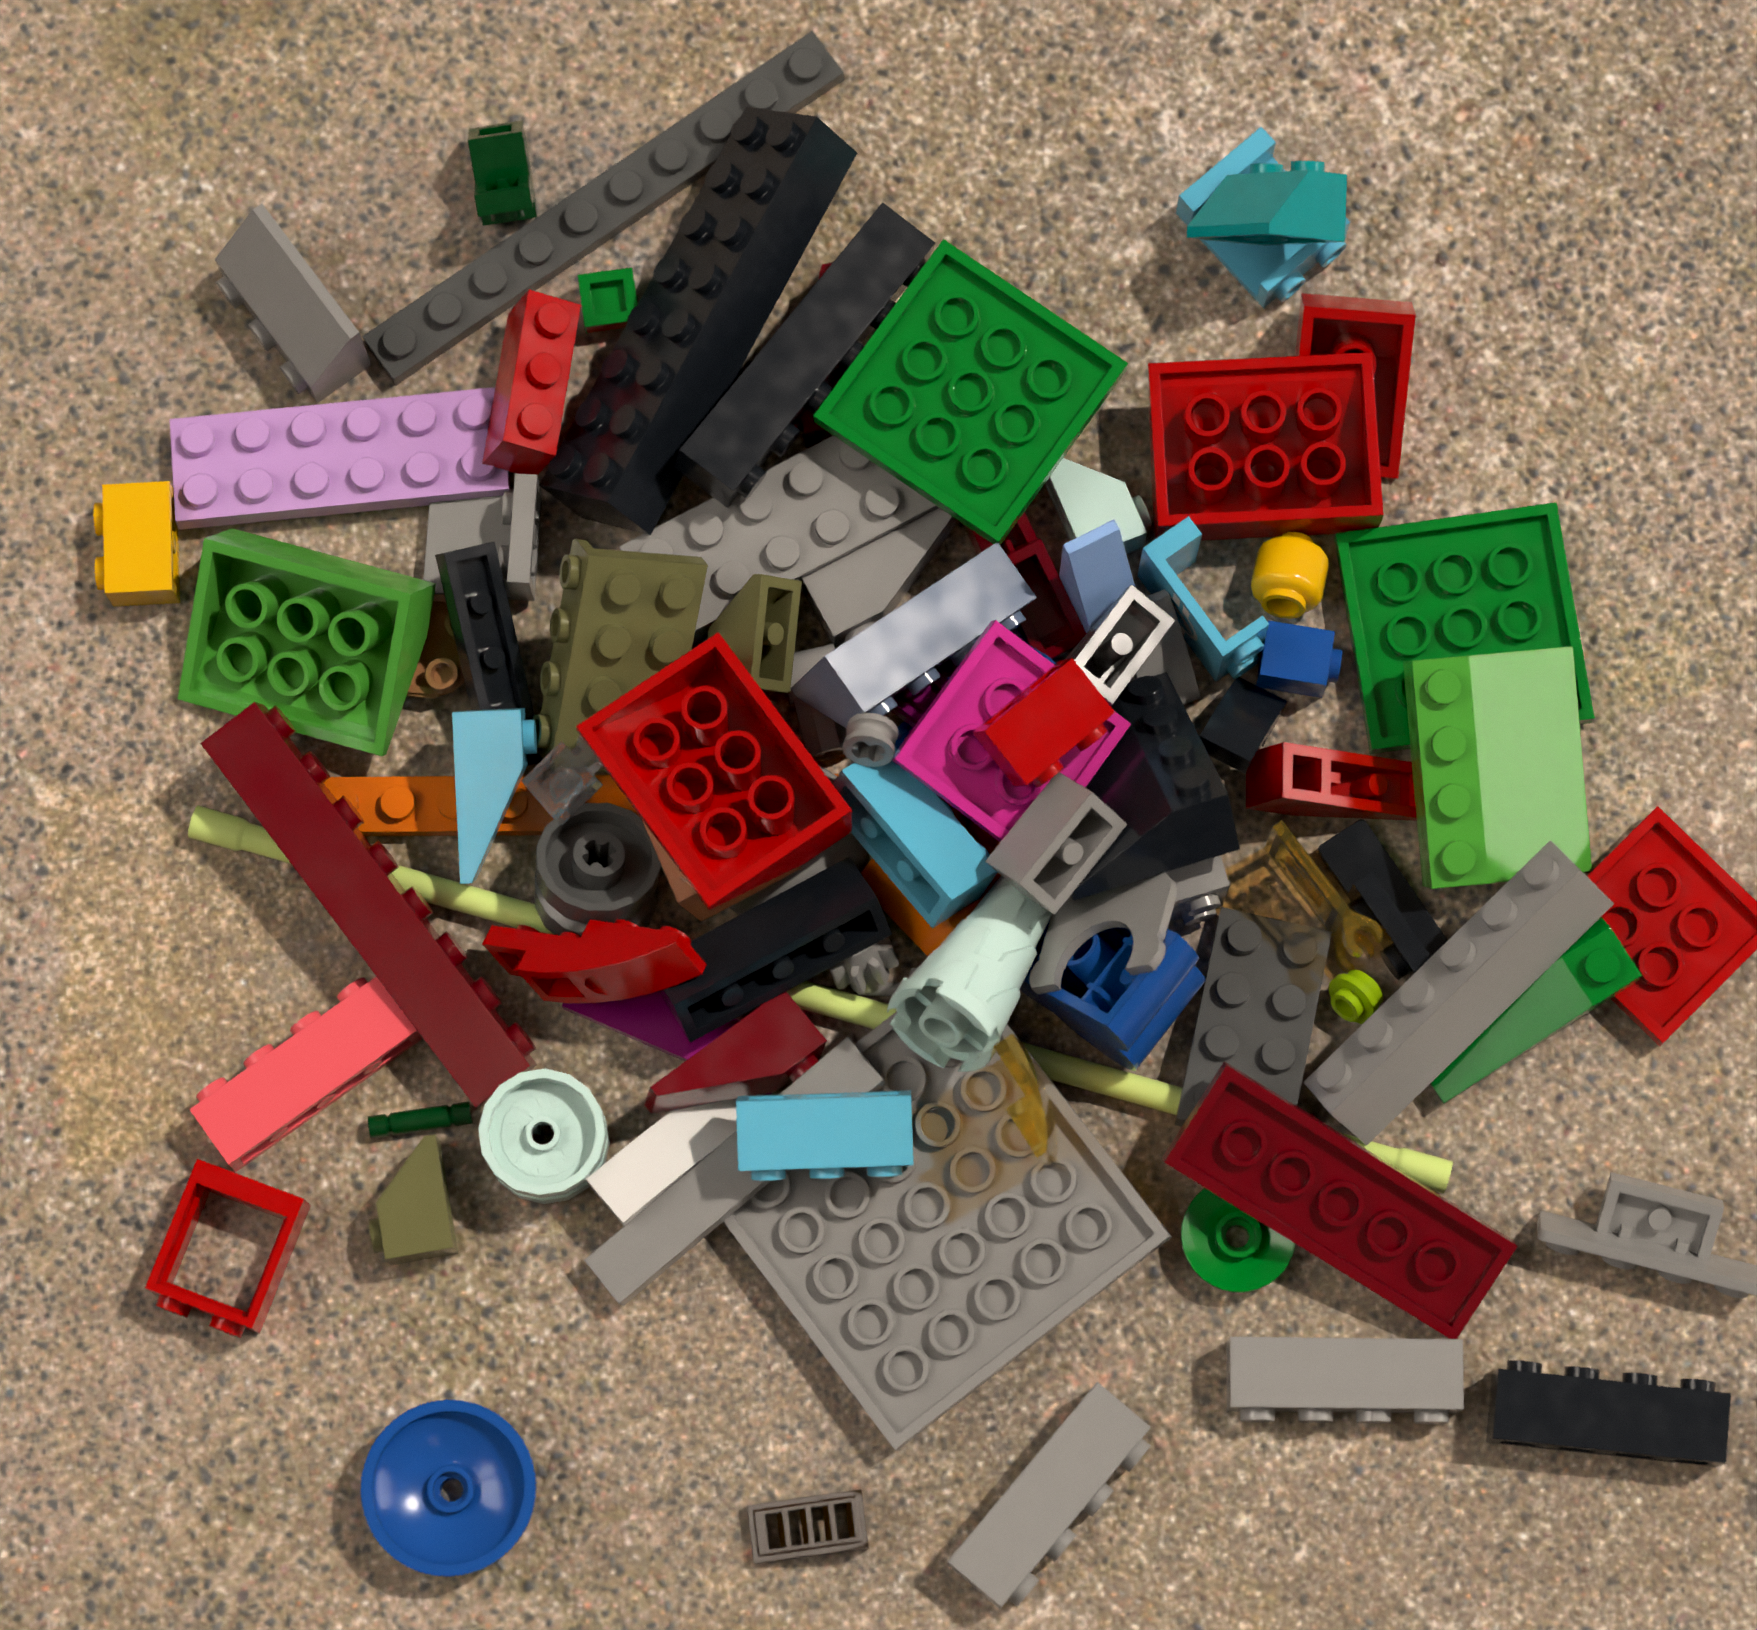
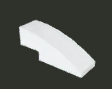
[586,1098,737,1226]

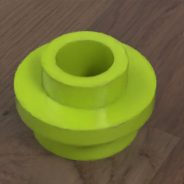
[1328,970,1383,1024]

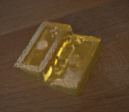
[993,1033,1057,1166]

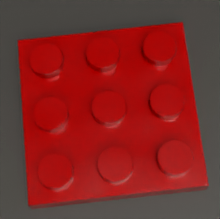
[1587,806,1757,1047]

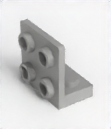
[423,474,543,601]

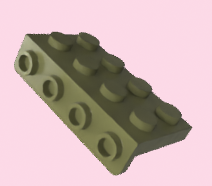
[533,539,708,772]

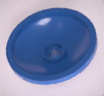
[361,1400,537,1577]

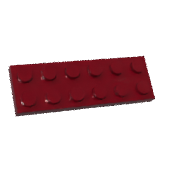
[1162,1061,1518,1339]

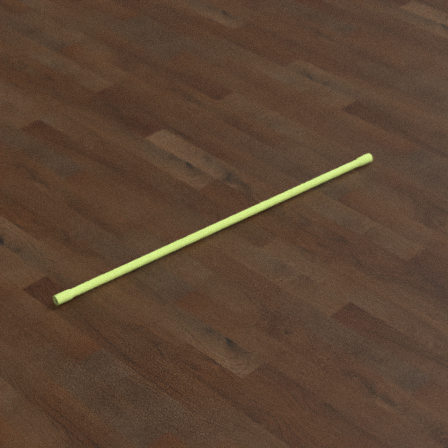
[188,805,1453,1194]

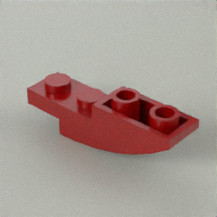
[482,919,707,1003]

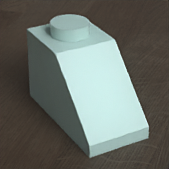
[1045,458,1152,554]

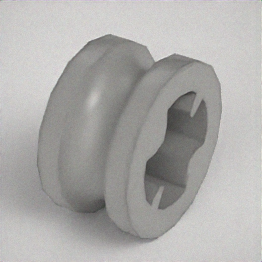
[843,713,898,767]

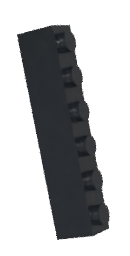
[674,202,936,508]

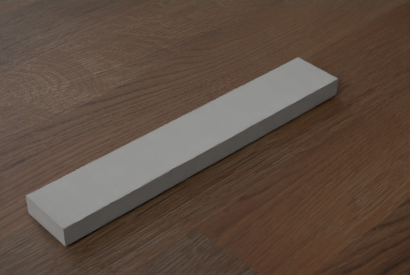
[584,1037,887,1306]

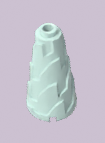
[887,876,1052,1072]

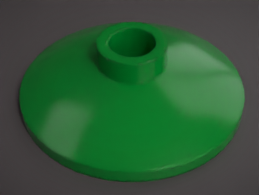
[1181,1188,1296,1293]

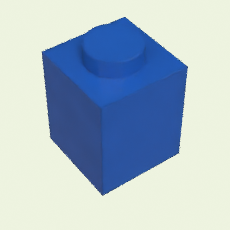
[1256,620,1343,698]

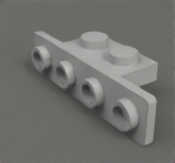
[1537,1172,1757,1298]

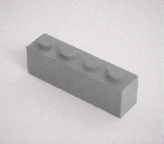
[1226,1337,1464,1424]
[947,1382,1151,1609]

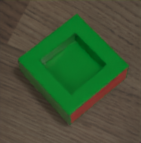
[578,267,638,334]

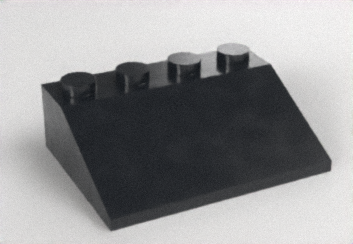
[1071,672,1240,901]

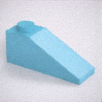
[452,708,537,884]

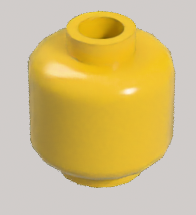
[1251,532,1329,619]

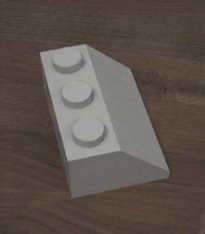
[215,203,371,403]

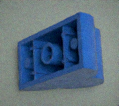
[1019,918,1206,1071]

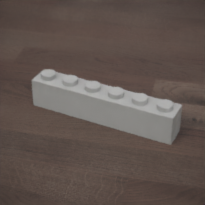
[1303,840,1614,1146]

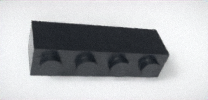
[660,857,892,1043]
[1486,1360,1731,1467]

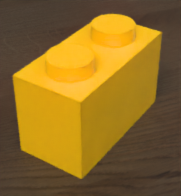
[93,481,180,607]

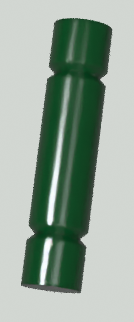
[368,1101,473,1139]

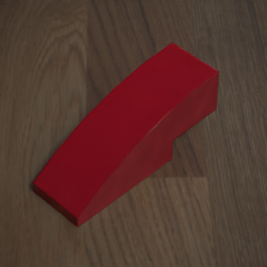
[962,512,1086,658]

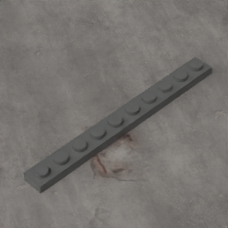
[362,31,844,386]

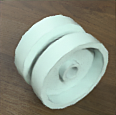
[478,1068,610,1204]

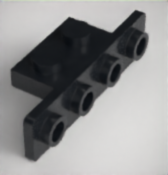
[1318,819,1448,981]

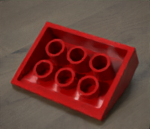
[1148,352,1384,541]
[576,632,852,910]

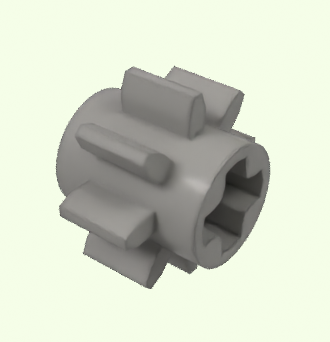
[830,936,899,994]

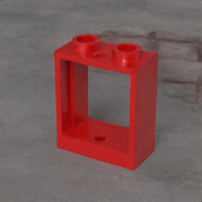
[145,1159,311,1338]

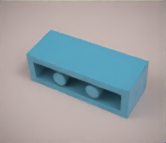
[833,746,998,928]
[736,1090,913,1181]

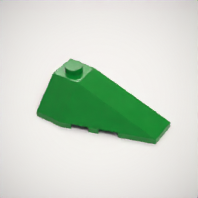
[1430,917,1642,1104]

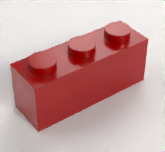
[482,289,581,475]

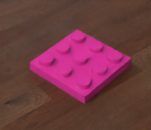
[892,620,1131,842]

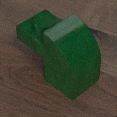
[467,120,537,226]

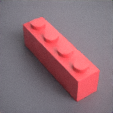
[189,977,422,1172]

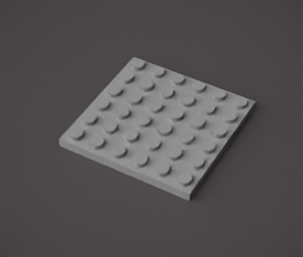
[723,1011,1172,1450]

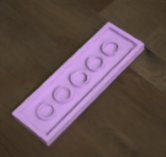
[169,387,511,530]

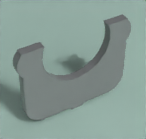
[1029,873,1178,995]

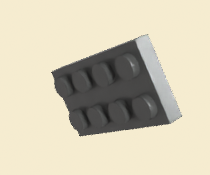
[1175,907,1332,1127]

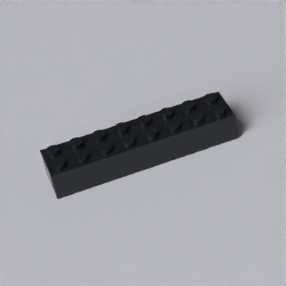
[539,107,857,535]

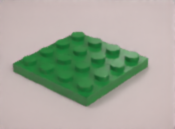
[813,239,1128,545]
[1334,502,1595,754]

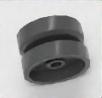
[534,803,661,936]

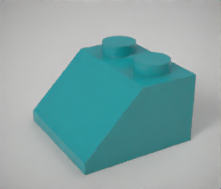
[1187,161,1347,246]

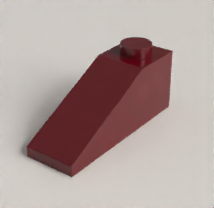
[644,992,827,1114]

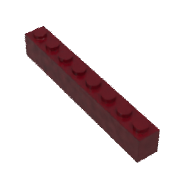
[200,702,537,1108]

